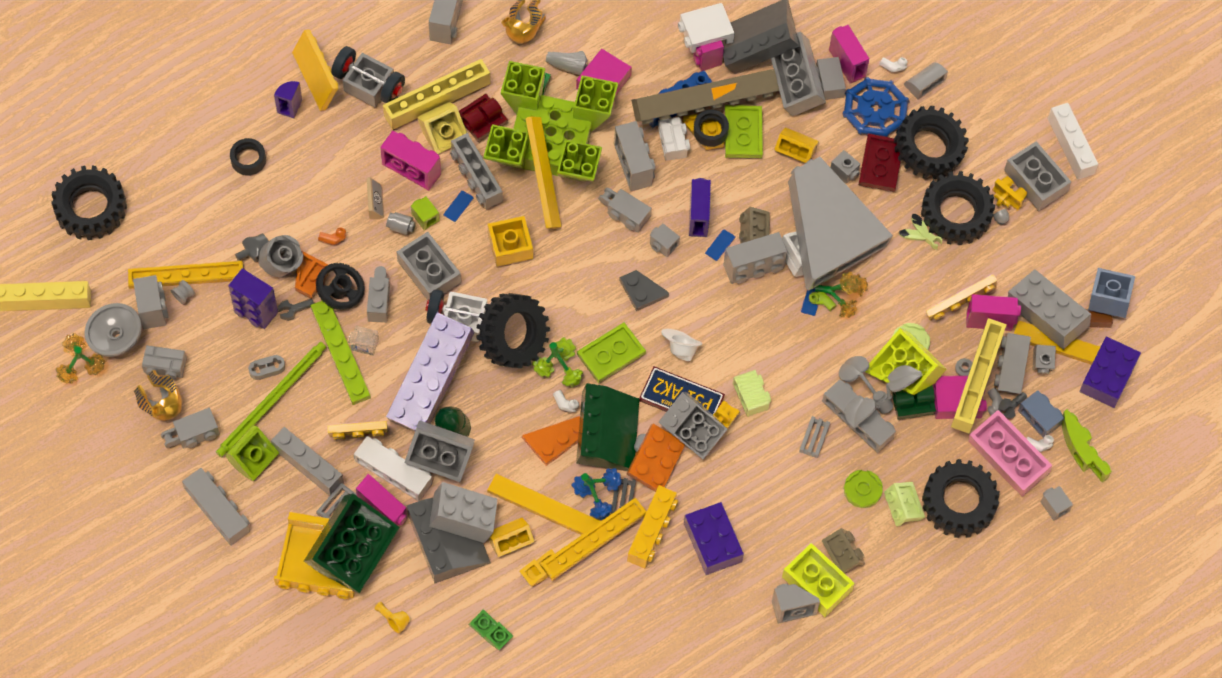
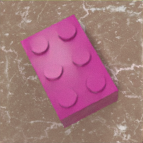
[380,130,441,191]

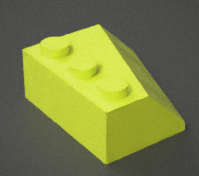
[865,328,947,395]

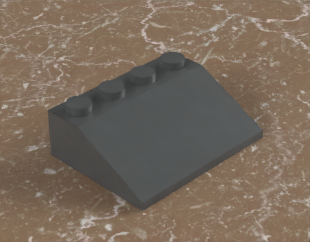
[722,0,800,74]
[407,498,491,583]

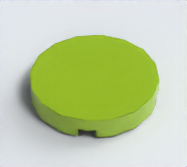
[843,470,883,508]

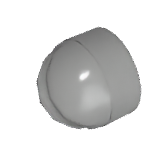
[993,209,1009,224]

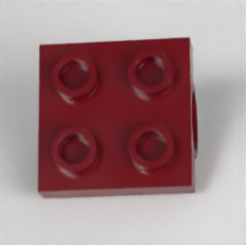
[459,94,508,142]

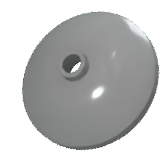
[85,303,142,357]

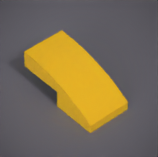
[519,549,555,587]

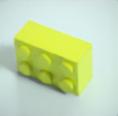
[782,543,855,617]

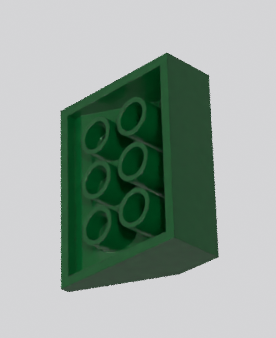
[576,383,639,471]
[304,493,400,593]

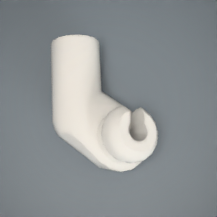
[879,57,908,73]
[553,390,579,413]
[1027,435,1054,452]

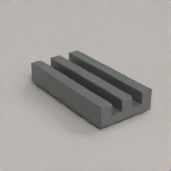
[610,478,636,515]

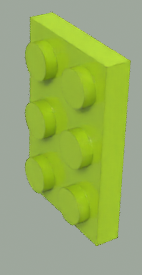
[725,105,763,158]
[577,322,646,384]

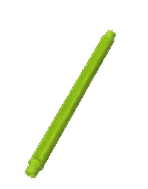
[216,342,326,458]

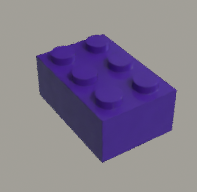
[228,268,278,330]
[1079,336,1141,408]
[684,502,744,575]

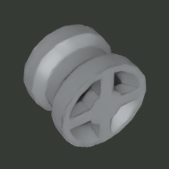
[171,280,195,304]

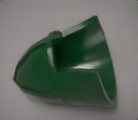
[435,406,471,437]

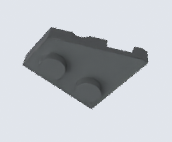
[619,270,669,311]

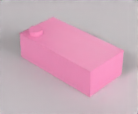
[968,410,1052,497]

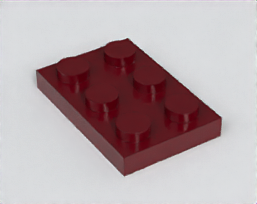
[858,133,901,192]

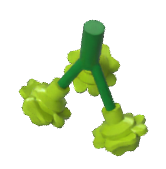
[532,337,583,387]

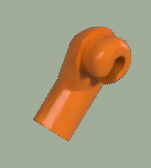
[318,227,346,245]

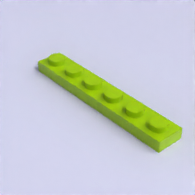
[310,301,371,405]

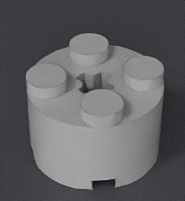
[259,235,303,278]

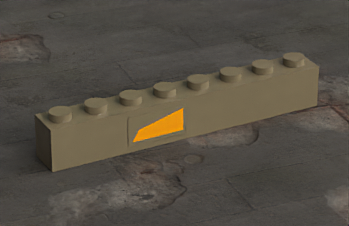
[631,69,779,124]

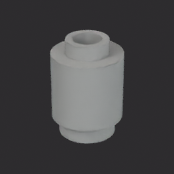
[386,212,416,235]

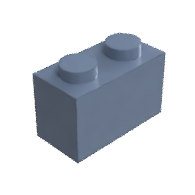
[1018,390,1064,439]

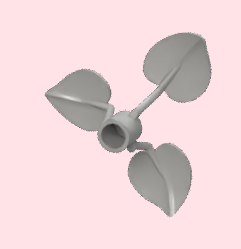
[839,356,923,429]

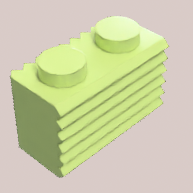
[733,370,771,417]

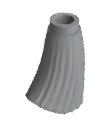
[546,51,588,75]

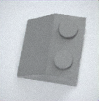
[772,584,820,624]

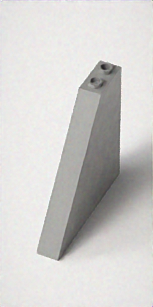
[788,157,893,291]

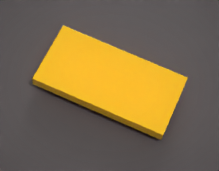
[292,29,338,111]

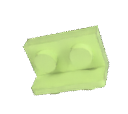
[884,482,925,526]

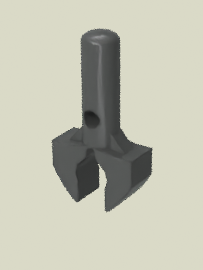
[278,299,314,321]
[998,392,1027,418]

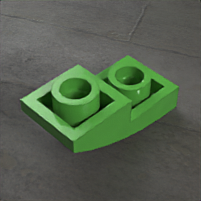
[468,609,513,650]

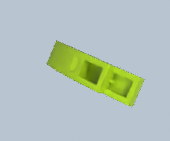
[1061,409,1112,483]

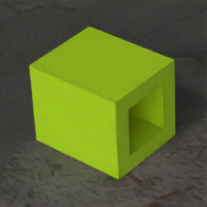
[411,196,440,231]

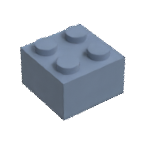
[1088,268,1135,318]

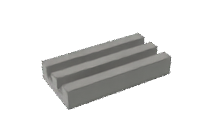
[799,416,830,458]
[316,483,357,519]

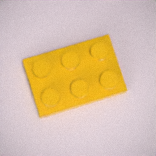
[327,421,388,440]

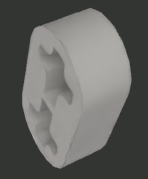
[248,355,285,380]

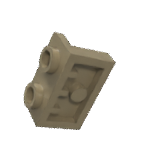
[739,207,770,244]
[822,528,865,574]

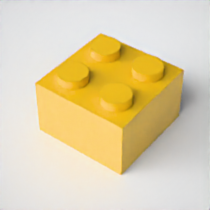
[487,216,533,267]

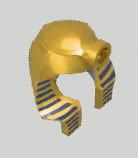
[501,0,546,44]
[134,370,182,421]

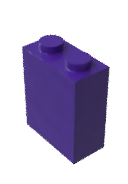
[689,178,711,237]

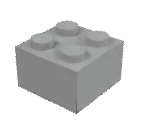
[133,275,169,330]

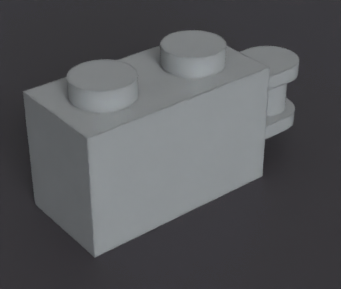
[598,188,652,233]
[367,266,390,323]
[161,407,220,449]

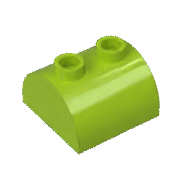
[226,425,279,481]

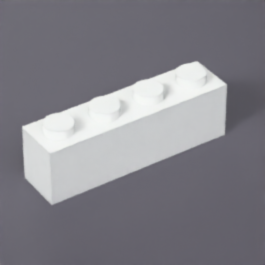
[1048,103,1098,180]
[354,436,432,501]

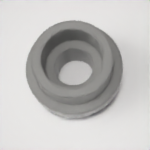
[955,358,973,376]

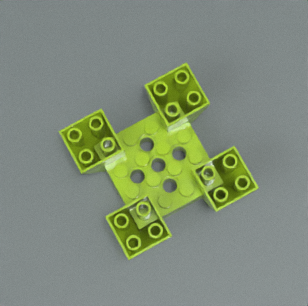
[483,61,618,181]

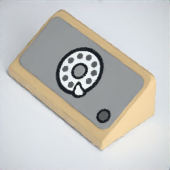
[367,177,384,219]

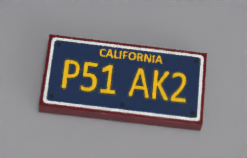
[639,366,725,415]

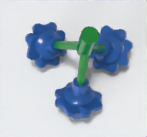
[571,468,622,520]

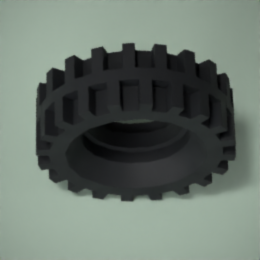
[894,105,969,179]
[51,165,127,240]
[921,171,995,245]
[476,293,550,368]
[922,459,1000,538]

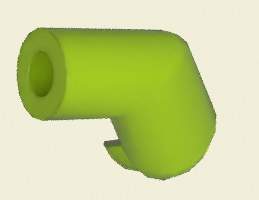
[809,292,837,311]

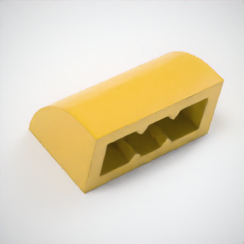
[774,127,819,163]
[488,517,535,557]

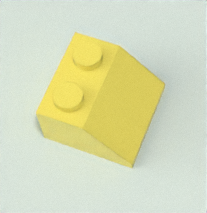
[417,102,467,154]

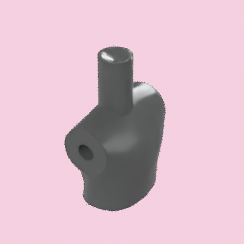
[235,233,269,262]

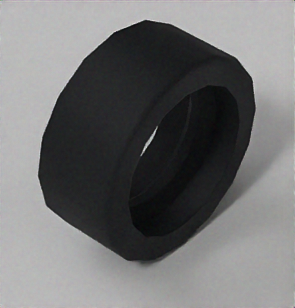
[694,110,729,147]
[230,138,266,176]

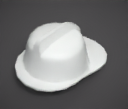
[661,329,702,361]

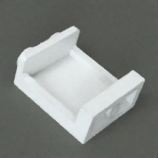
[678,3,734,53]

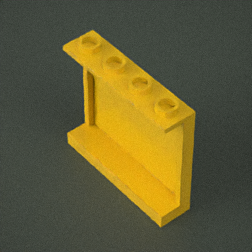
[274,512,355,599]

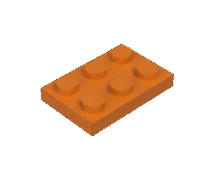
[626,423,685,492]

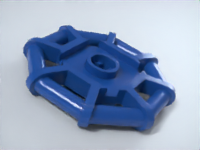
[842,77,910,137]

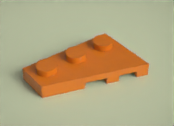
[522,416,580,466]

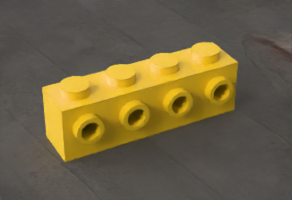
[627,485,678,569]

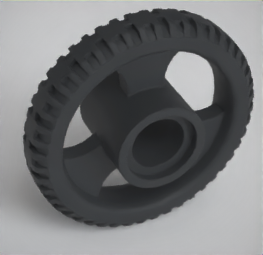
[316,263,365,310]

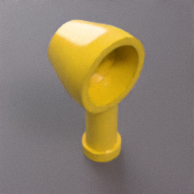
[374,602,410,633]

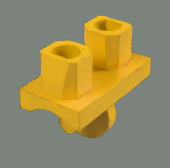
[992,176,1027,211]
[713,401,740,429]

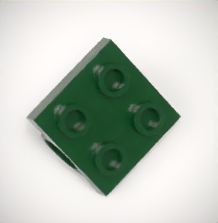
[891,385,936,420]

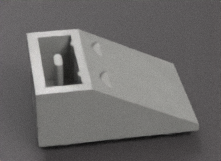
[659,392,728,459]

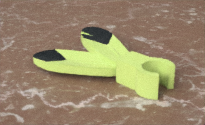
[899,214,943,250]

